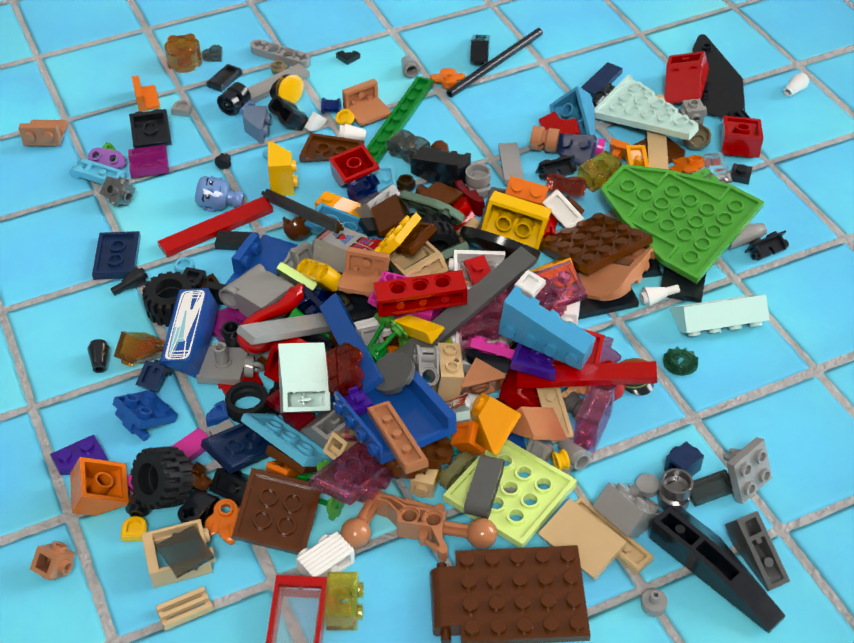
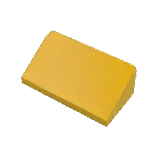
[394,314,445,345]

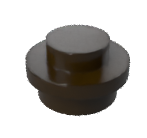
[396,174,415,191]

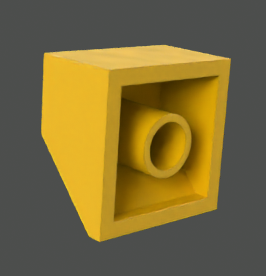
[268,141,298,196]

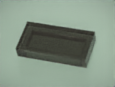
[690,469,733,507]

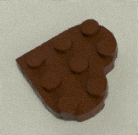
[382,437,454,479]

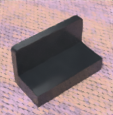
[209,468,249,506]

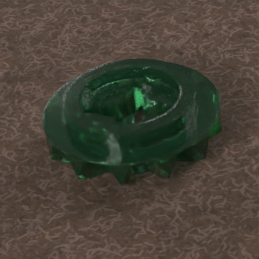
[663,346,698,376]

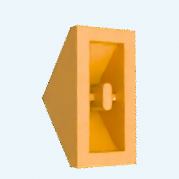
[626,145,649,167]

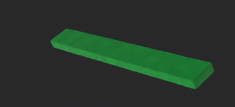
[366,76,434,164]

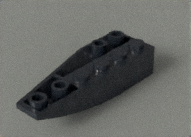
[649,507,786,634]

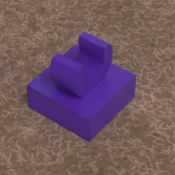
[343,386,373,416]

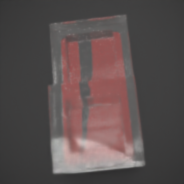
[703,153,732,183]

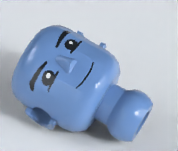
[195,176,244,212]

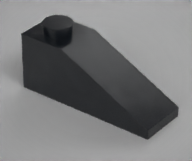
[470,34,490,65]

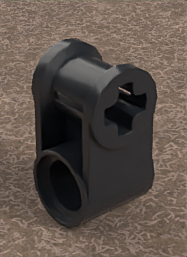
[178,488,220,528]

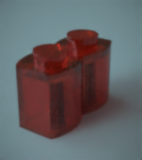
[546,173,587,198]

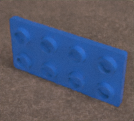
[226,232,298,285]

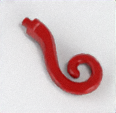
[237,283,304,354]

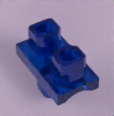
[345,174,380,202]
[297,284,330,315]

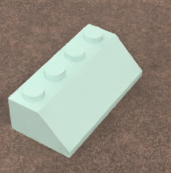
[670,294,770,336]

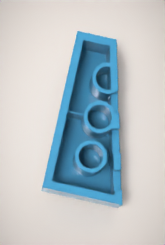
[498,286,596,370]

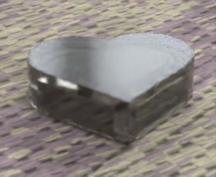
[202,45,223,62]

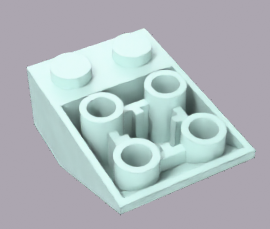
[278,342,330,413]

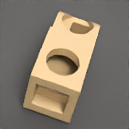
[323,431,367,463]

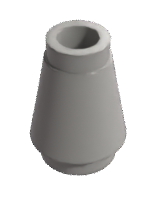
[401,56,419,77]
[558,438,590,470]

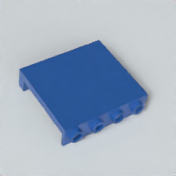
[333,370,457,465]

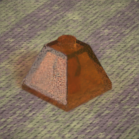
[114,331,165,366]

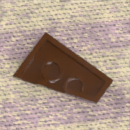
[299,133,364,162]

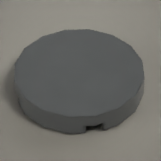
[375,351,415,395]

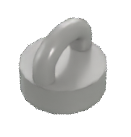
[244,356,265,378]

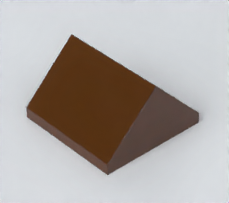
[371,194,411,236]

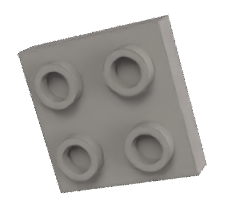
[723,437,772,504]

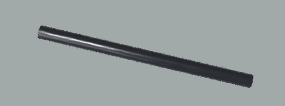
[446,28,543,98]

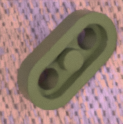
[439,451,476,490]

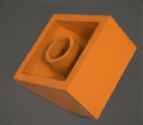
[70,457,129,516]

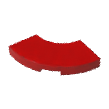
[539,111,581,135]

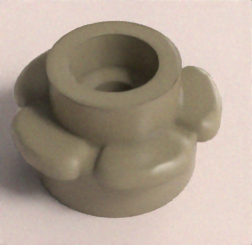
[270,60,287,75]

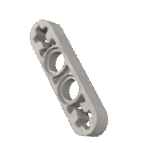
[250,39,311,68]

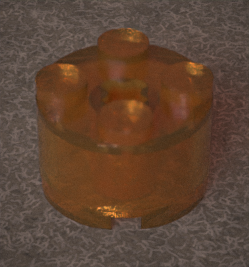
[164,33,202,73]

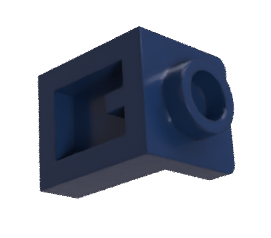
[135,360,172,393]

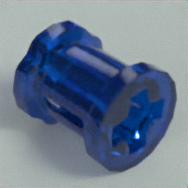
[321,98,341,114]

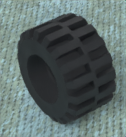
[419,213,460,259]
[142,271,196,327]
[130,446,193,510]

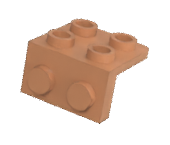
[342,79,391,126]
[18,120,67,146]
[337,247,390,297]

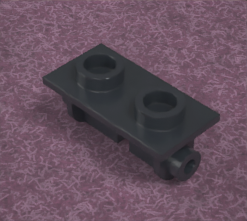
[535,155,577,181]
[745,230,789,261]

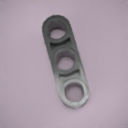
[464,455,505,519]

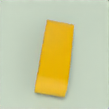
[296,258,342,292]

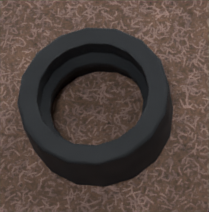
[225,381,268,424]

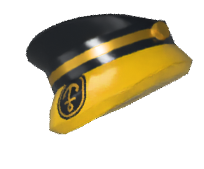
[270,74,303,104]

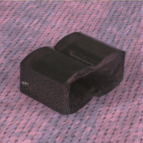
[387,129,430,164]

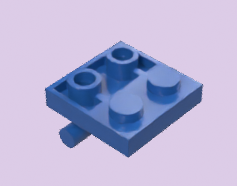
[112,390,178,441]

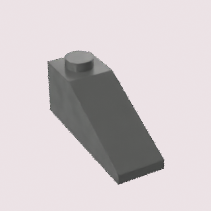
[725,511,790,591]

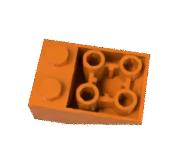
[505,176,549,206]

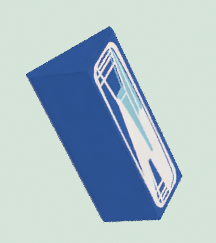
[159,288,219,378]

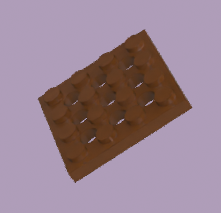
[539,213,653,275]

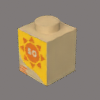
[410,466,441,499]

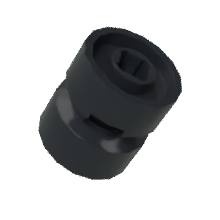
[217,82,251,116]

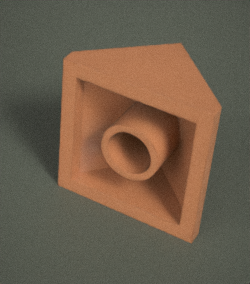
[460,357,506,395]
[511,406,566,440]

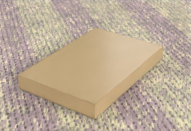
[538,498,627,581]

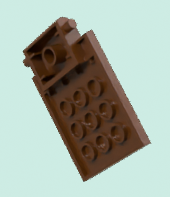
[429,545,591,643]

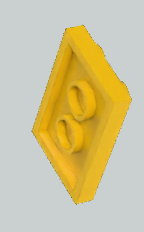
[373,213,421,254]

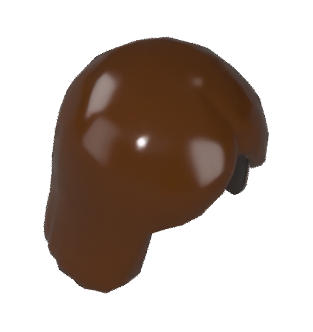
[282,216,311,241]

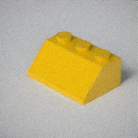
[481,191,552,250]

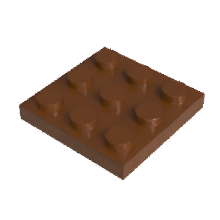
[232,468,323,555]

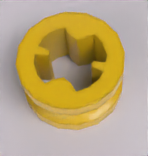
[551,449,570,471]

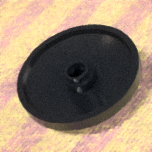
[459,226,541,261]

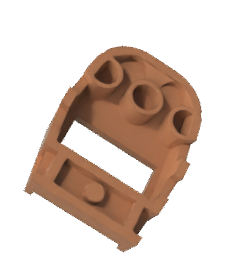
[577,246,655,301]

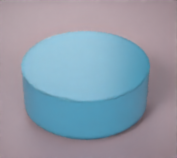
[174,257,195,274]

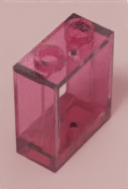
[573,385,616,453]

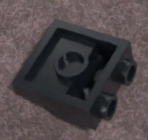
[129,109,172,149]

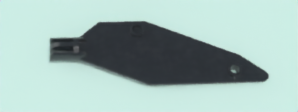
[693,34,750,118]

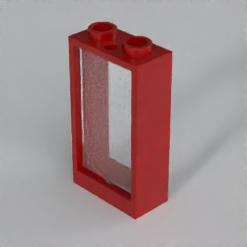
[266,575,329,643]

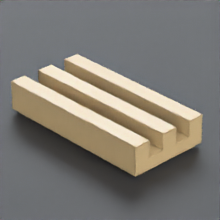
[155,586,214,631]

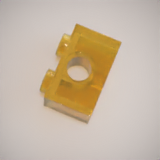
[577,150,622,193]
[325,572,364,631]

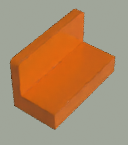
[131,75,160,112]

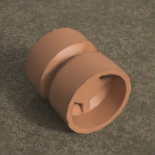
[530,125,560,153]

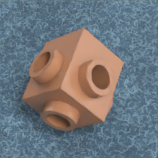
[30,541,75,580]

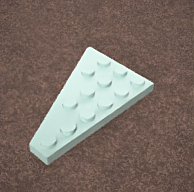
[594,75,699,140]

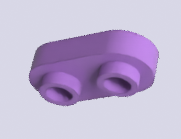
[88,147,126,170]

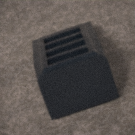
[464,349,511,382]

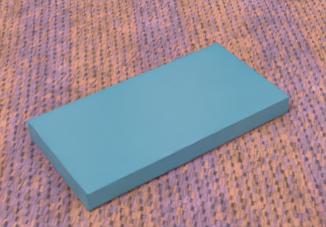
[241,413,335,467]

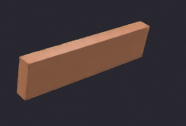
[367,401,428,474]

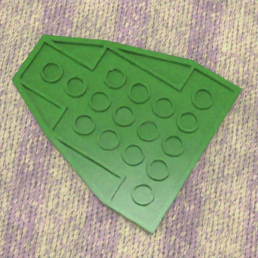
[600,164,764,284]

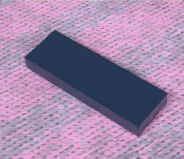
[581,62,623,98]

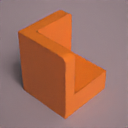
[450,421,486,455]

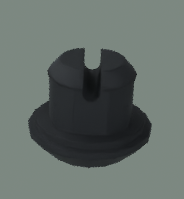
[214,153,231,169]

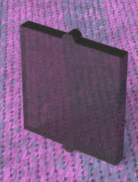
[156,525,214,578]

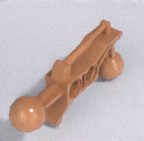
[340,489,498,561]

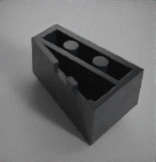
[411,147,471,188]

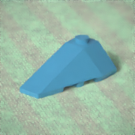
[549,86,595,135]
[304,202,386,240]

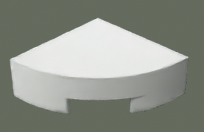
[304,112,327,131]

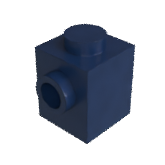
[664,441,704,477]

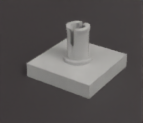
[196,342,250,385]

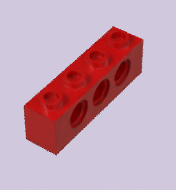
[373,270,467,317]

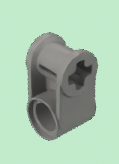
[412,345,440,387]

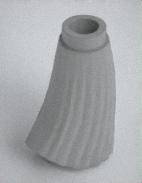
[727,223,767,250]

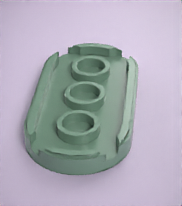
[398,190,465,225]

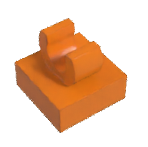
[610,138,630,164]

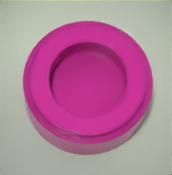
[594,138,606,158]

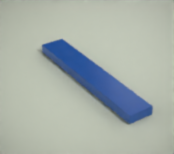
[319,293,384,395]

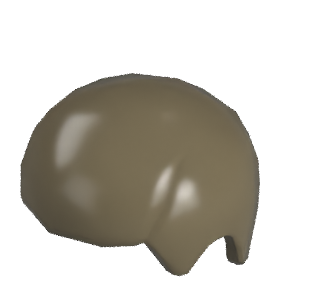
[682,123,711,150]

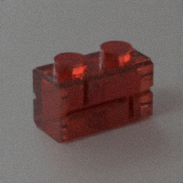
[326,342,364,397]

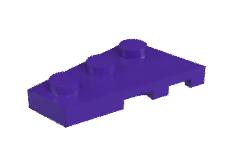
[510,343,556,381]

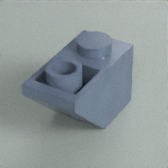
[243,105,271,144]

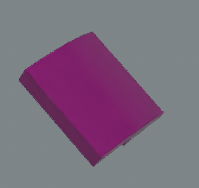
[128,145,169,178]

